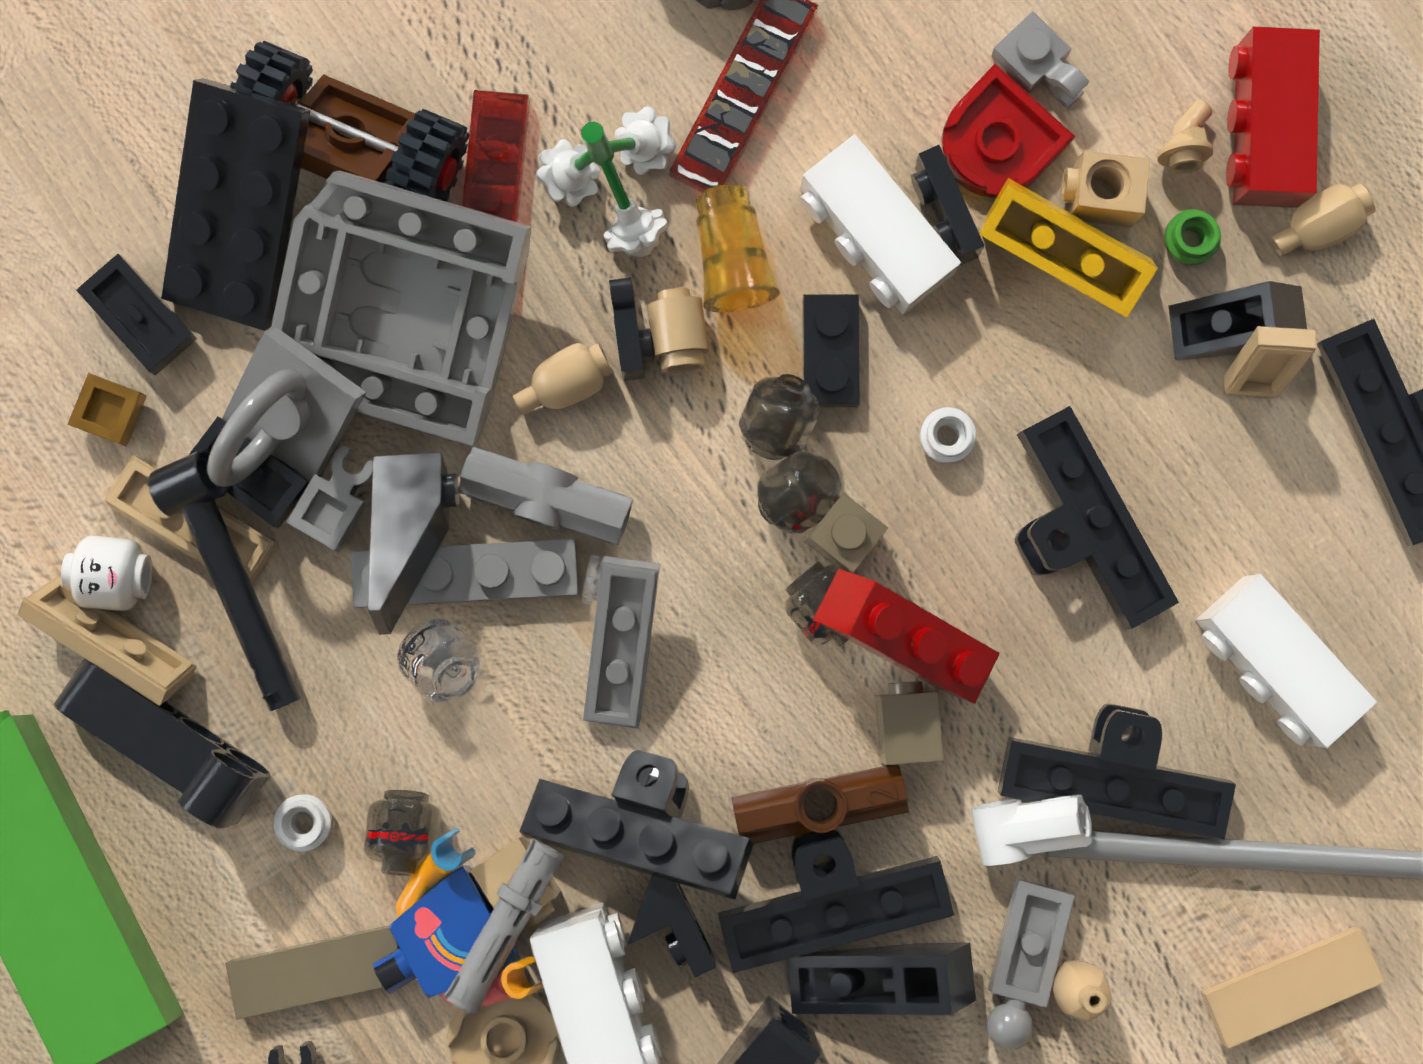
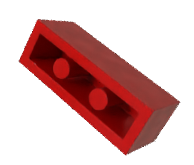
[1226,26,1320,208]
[813,569,1000,704]

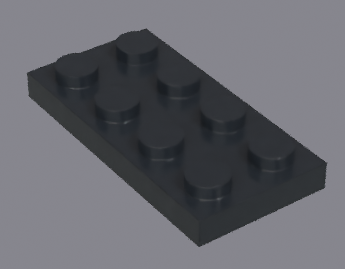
[161,78,311,331]

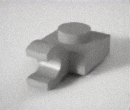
[991,11,1089,109]

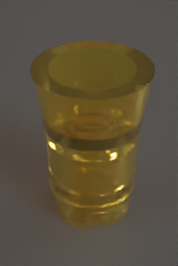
[696,184,780,313]

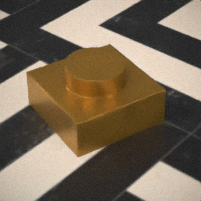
[67,373,147,447]

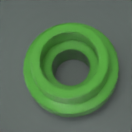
[1164,209,1221,265]

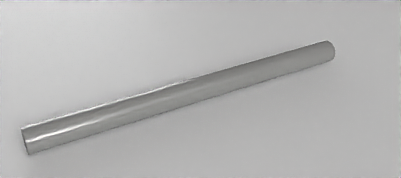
[1046,831,1423,880]

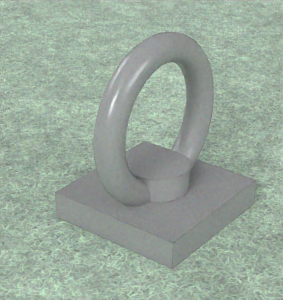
[207,326,366,487]

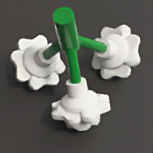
[536,106,676,257]

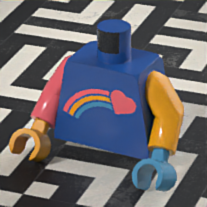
[373,828,544,1006]

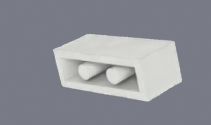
[800,134,961,315]
[1195,574,1377,748]

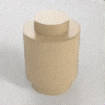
[647,288,709,373]

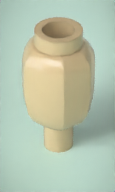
[1270,183,1376,257]
[513,343,614,415]
[1052,960,1112,1021]

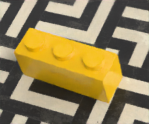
[979,178,1158,318]

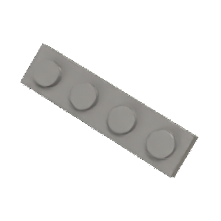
[351,539,579,608]

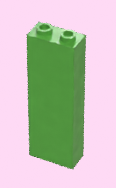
[0,710,184,1064]

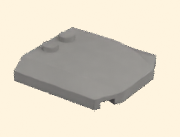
[271,171,531,446]

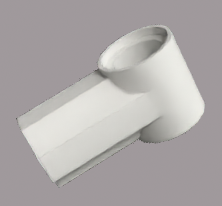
[971,795,1092,866]

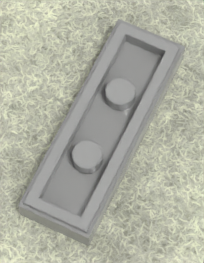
[583,556,661,729]

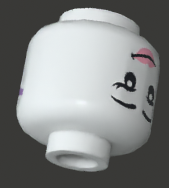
[61,536,152,611]

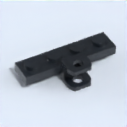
[1317,319,1423,546]
[1014,406,1179,631]
[997,703,1236,840]
[519,750,754,900]
[718,829,954,973]

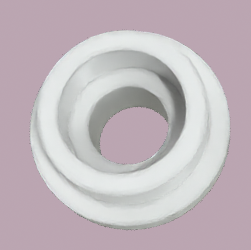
[920,407,976,463]
[274,794,332,852]

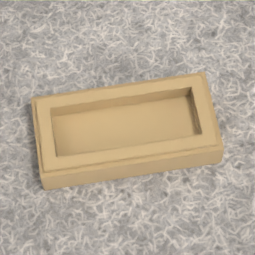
[1224,326,1317,397]

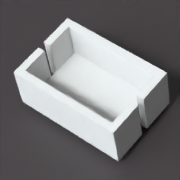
[529,902,662,1064]

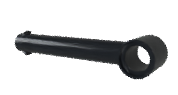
[148,449,302,711]

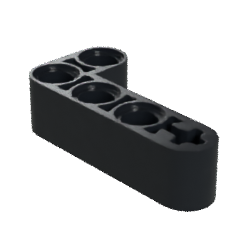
[54,658,270,828]

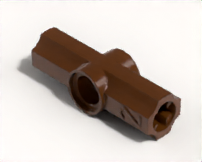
[731,764,909,844]

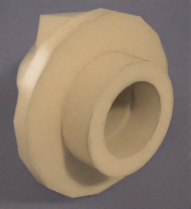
[1157,100,1214,173]

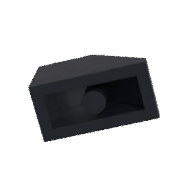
[1168,281,1307,360]

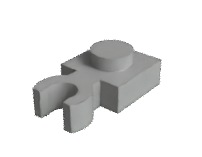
[286,445,373,552]

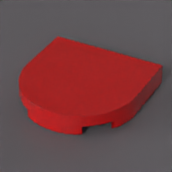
[941,64,1076,198]

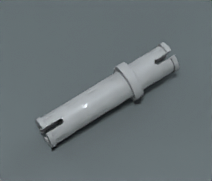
[444,838,565,1015]

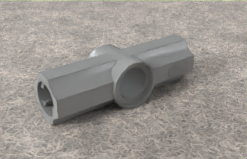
[458,447,633,545]

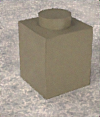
[805,493,888,573]
[875,681,944,765]

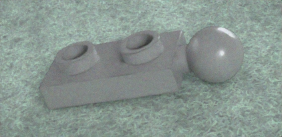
[987,878,1075,1050]

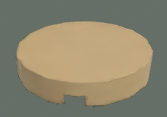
[447,991,561,1064]

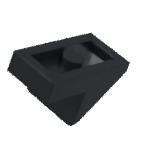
[628,875,716,978]

